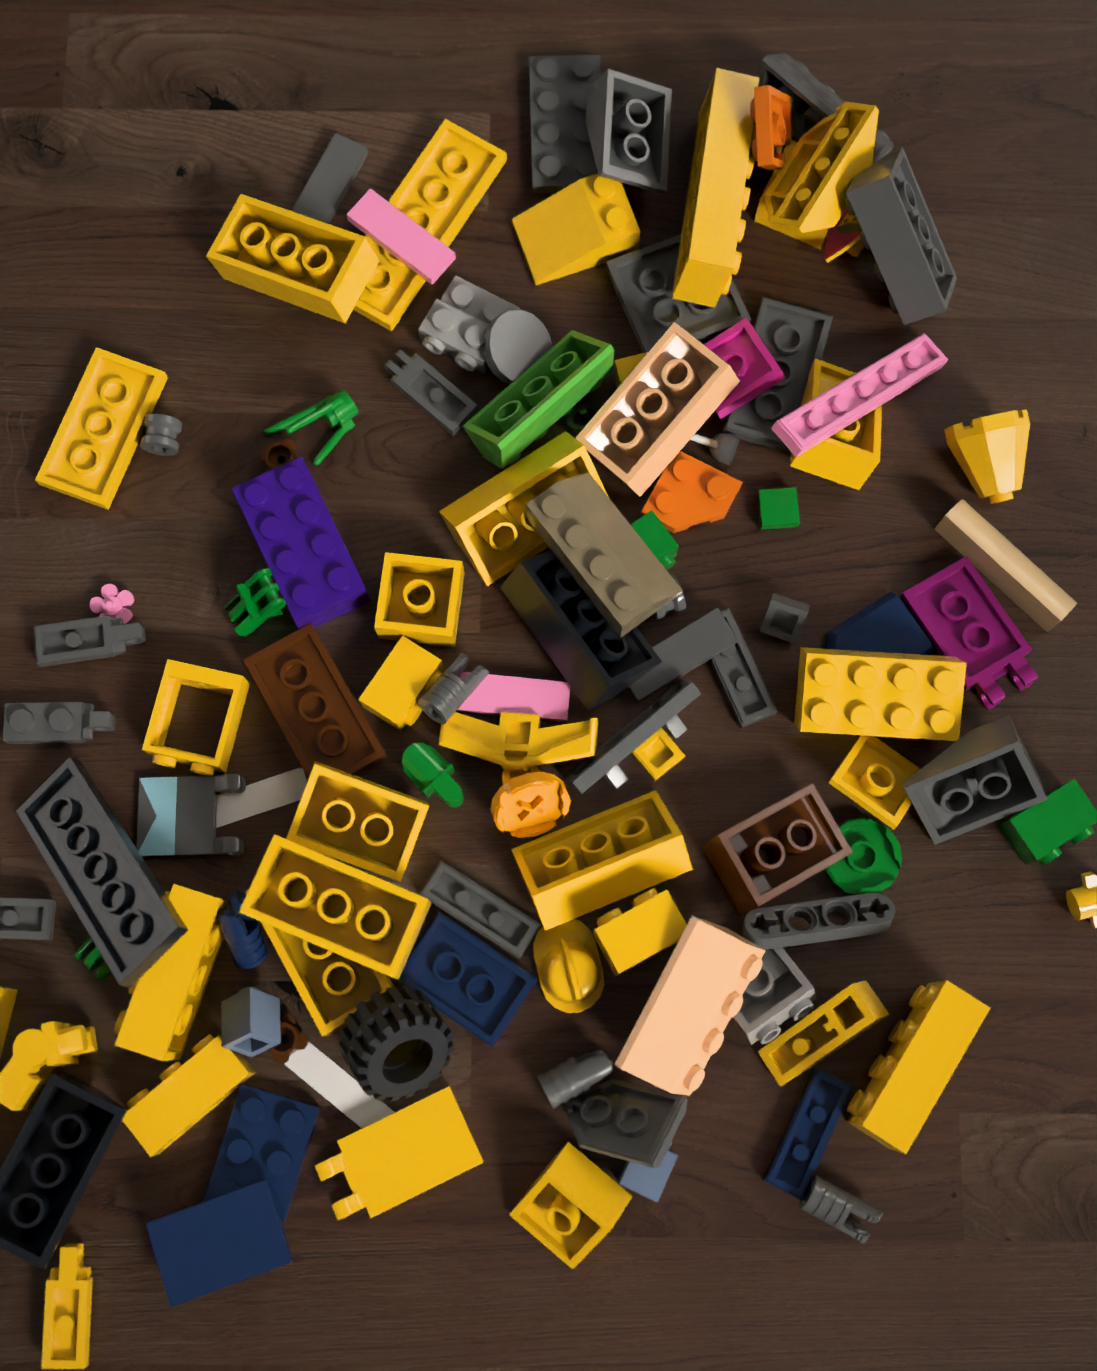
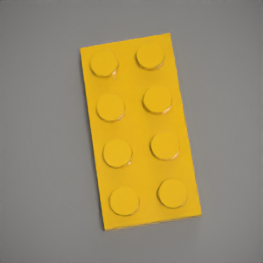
[35,347,168,510]

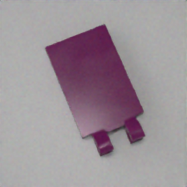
[900,556,1038,711]

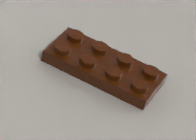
[243,623,387,779]

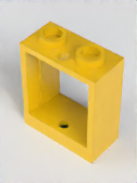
[142,659,250,776]

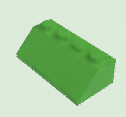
[462,330,614,469]

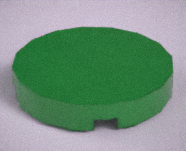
[823,817,902,895]

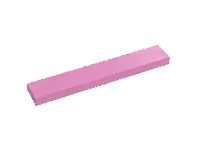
[771,333,948,457]

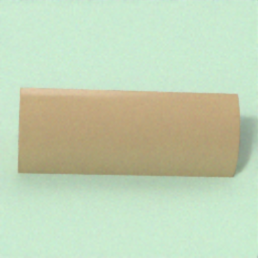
[935,499,1077,632]

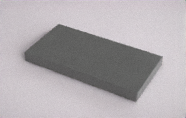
[723,297,833,453]

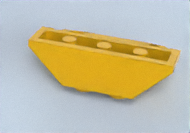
[764,101,879,233]

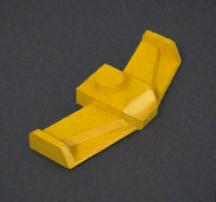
[438,712,598,772]

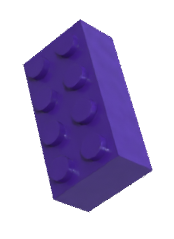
[232,456,371,629]

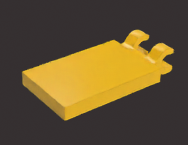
[315,1086,484,1221]

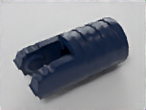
[218,890,269,969]

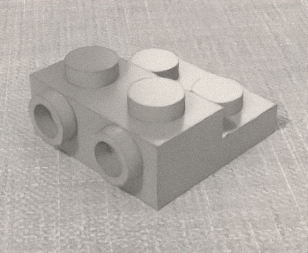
[418,275,520,374]
[731,929,817,1045]

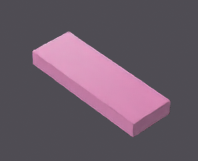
[346,188,456,285]
[456,672,571,723]

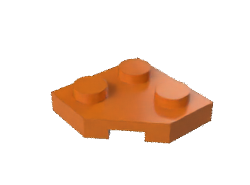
[750,85,793,170]
[640,451,743,533]

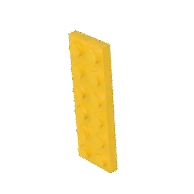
[353,119,507,332]

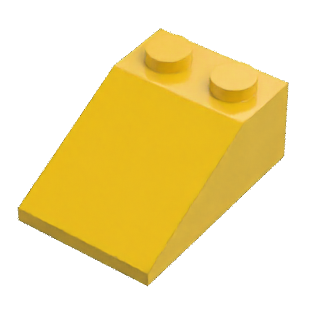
[512,173,641,286]
[790,358,882,490]

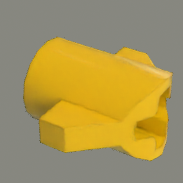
[1066,871,1097,928]

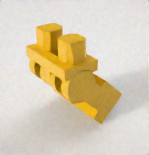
[0,1021,98,1111]

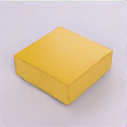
[631,727,685,782]

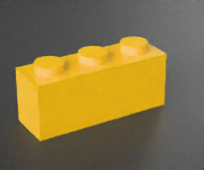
[122,1034,256,1157]

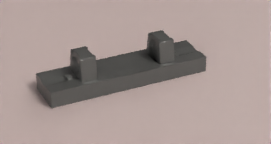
[563,679,701,794]

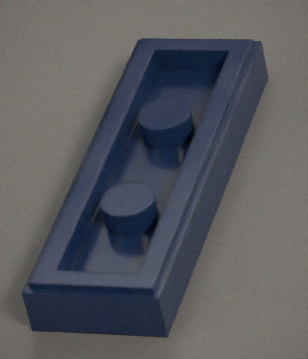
[763,1067,853,1200]

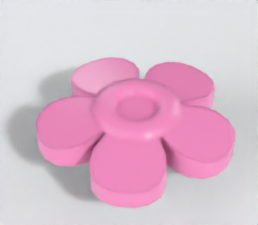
[90,584,134,624]

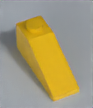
[757,980,890,1087]

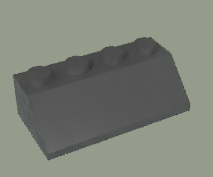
[758,53,894,164]
[845,146,957,325]

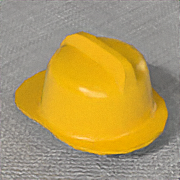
[533,919,604,1013]

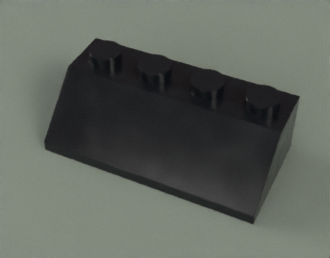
[500,550,662,711]
[0,1071,128,1269]

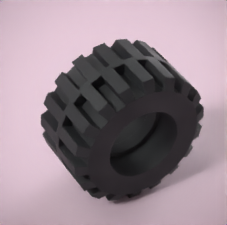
[339,986,454,1101]

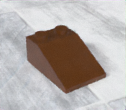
[701,783,853,915]

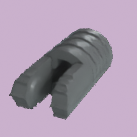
[418,653,490,724]
[537,1049,613,1109]
[799,1175,884,1244]

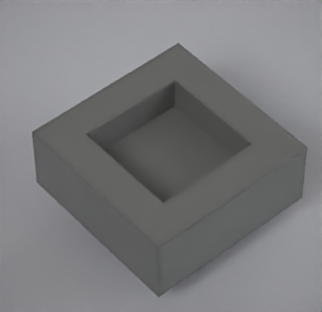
[760,593,810,644]

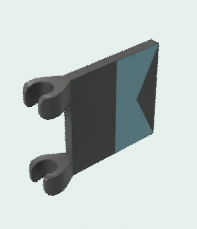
[136,774,246,857]

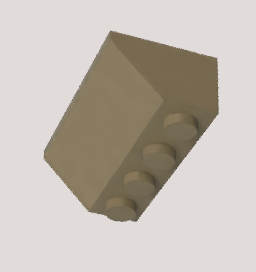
[526,472,683,638]

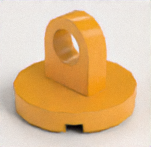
[490,766,571,838]

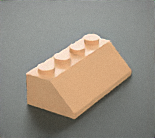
[575,322,740,497]
[614,916,766,1096]

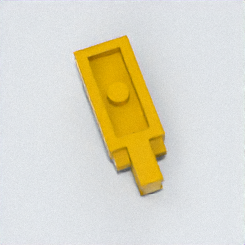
[42,1244,93,1369]

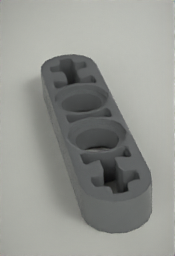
[741,893,896,950]

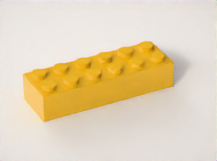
[672,68,759,308]

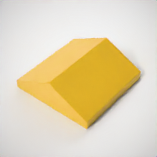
[828,735,920,830]

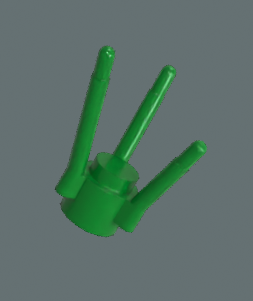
[264,389,359,466]

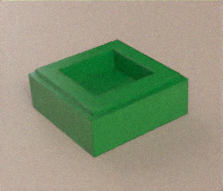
[757,487,800,530]

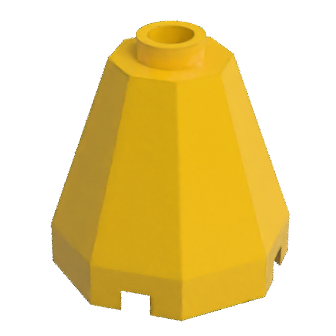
[944,410,1030,504]

